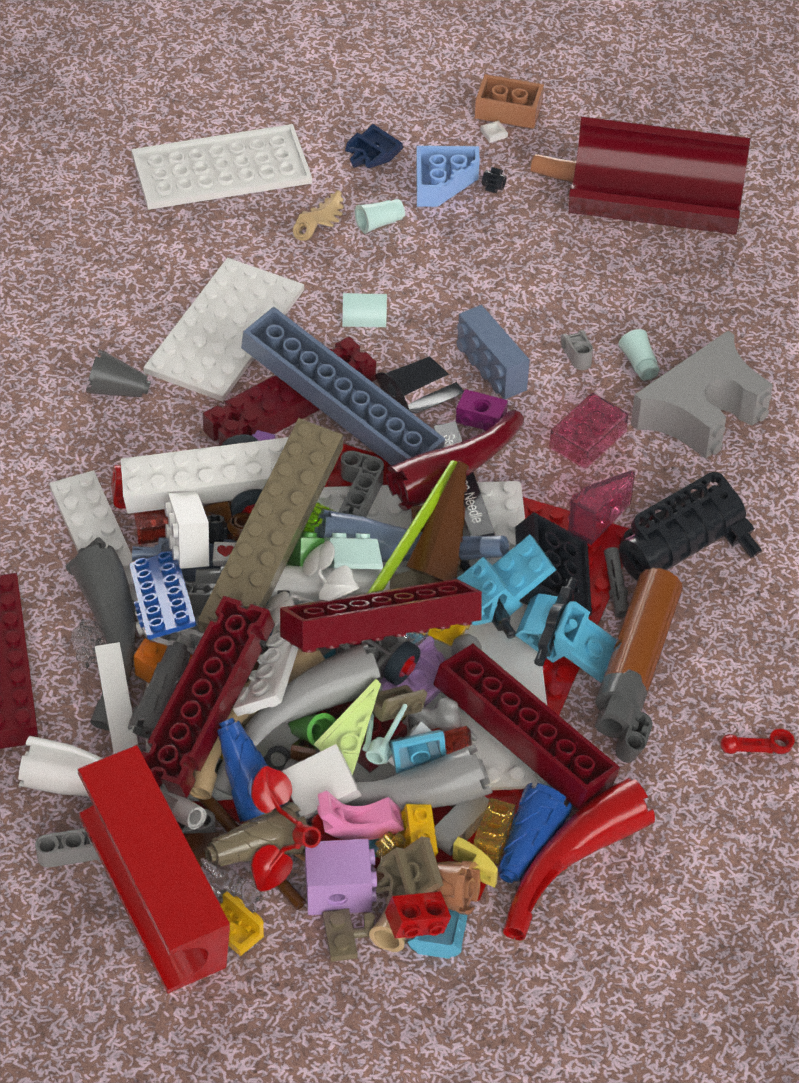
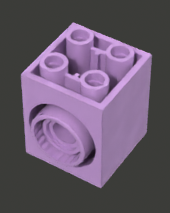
[305,839,377,915]

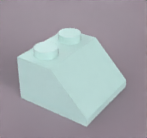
[325,533,383,569]

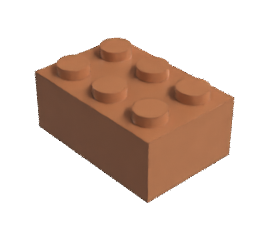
[475,74,544,129]

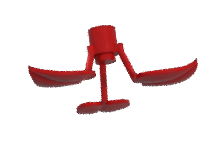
[251,766,344,891]

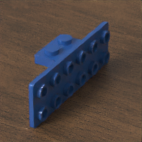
[129,551,197,640]

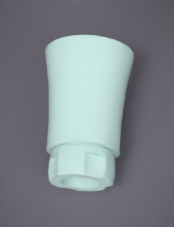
[355,199,405,234]
[619,329,660,381]

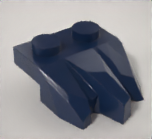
[345,124,404,168]

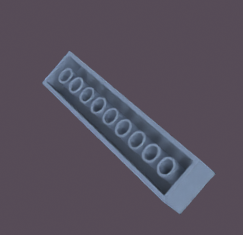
[241,307,445,465]

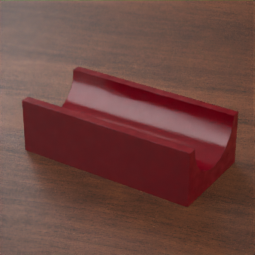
[569,116,751,235]

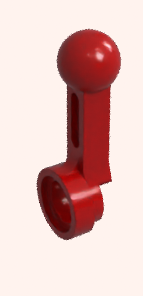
[720,729,795,754]

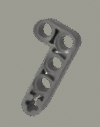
[339,451,384,517]

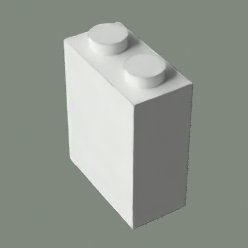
[281,744,362,823]

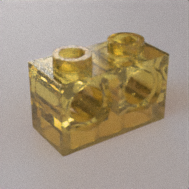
[474,798,515,863]

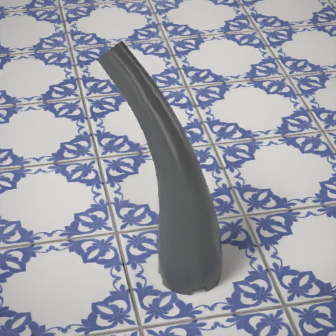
[70,545,135,731]

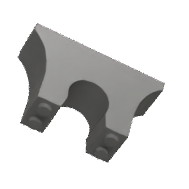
[631,331,773,459]

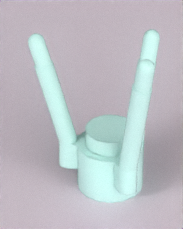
[362,704,407,765]

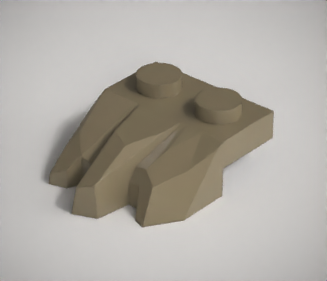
[376,836,443,906]

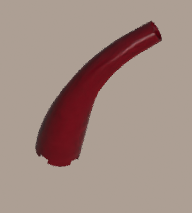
[386,410,524,511]

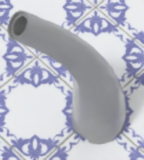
[214,643,382,796]
[283,744,493,810]

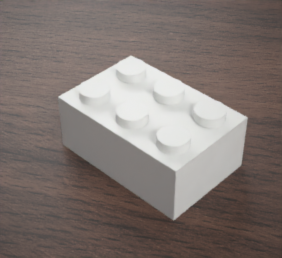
[164,491,209,569]

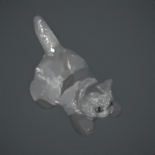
[200,858,265,913]

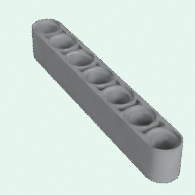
[35,809,216,867]

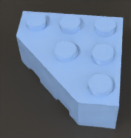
[416,146,480,207]

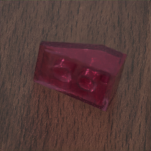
[568,470,635,545]

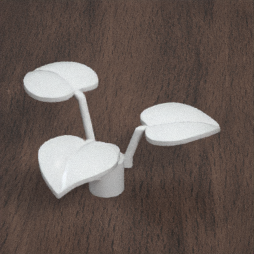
[266,540,359,627]

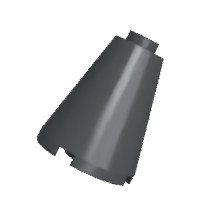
[86,349,151,397]

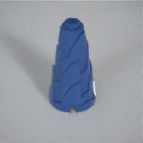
[217,718,288,822]
[498,783,572,883]

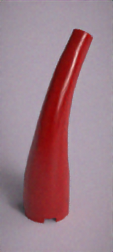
[503,778,655,941]

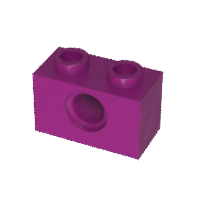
[456,389,508,431]

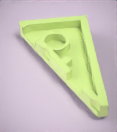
[314,679,381,775]

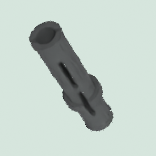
[604,547,628,617]

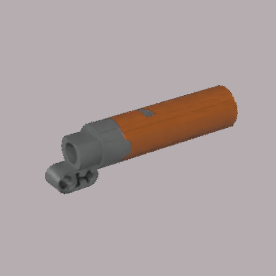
[595,568,683,763]

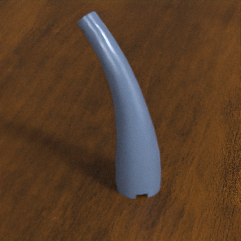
[314,509,509,562]

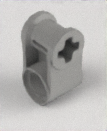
[561,330,593,370]

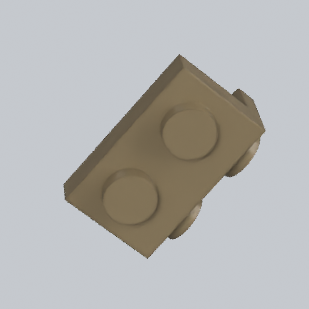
[373,685,428,722]

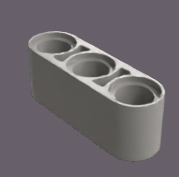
[434,796,495,856]

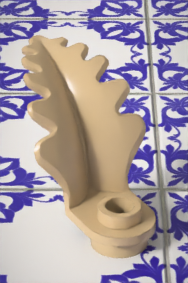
[293,190,344,241]

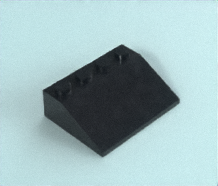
[515,512,592,617]

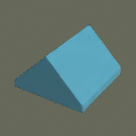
[389,730,446,774]

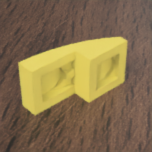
[452,837,498,888]

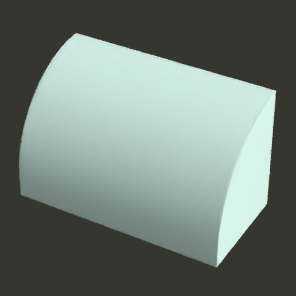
[342,293,387,327]

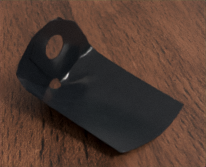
[375,356,464,413]

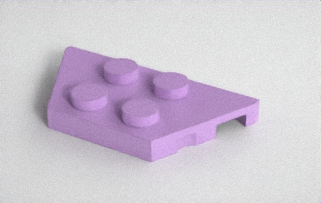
[379,636,445,707]

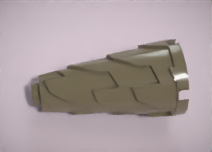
[205,802,307,867]

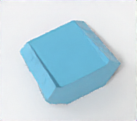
[407,910,468,959]

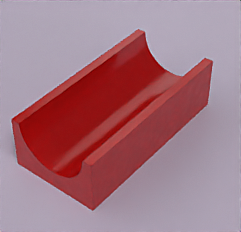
[78,745,230,994]

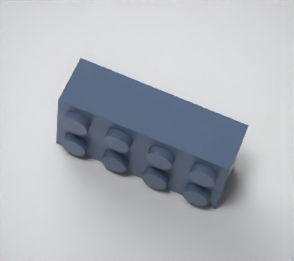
[456,305,530,399]

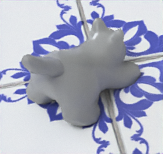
[408,698,478,741]

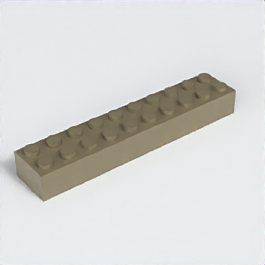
[198,418,343,633]

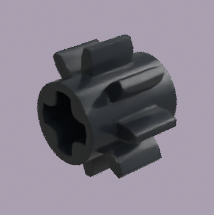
[482,167,507,193]
[207,514,230,544]

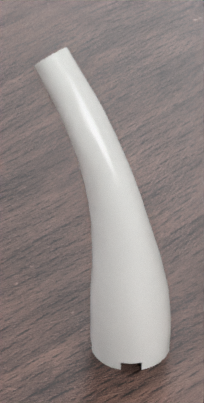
[18,736,206,829]

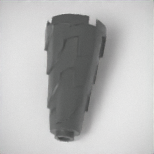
[128,642,190,739]

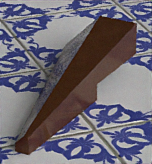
[406,461,469,581]

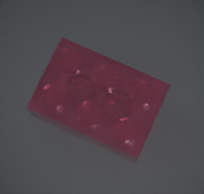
[549,392,629,470]

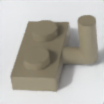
[323,908,375,962]

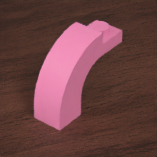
[317,791,404,840]

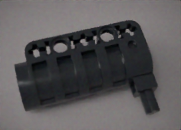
[619,472,762,581]

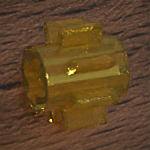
[375,831,407,860]

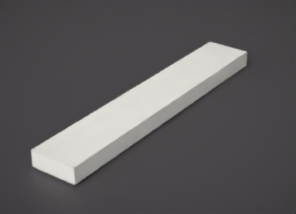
[95,642,139,754]

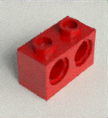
[385,891,451,939]

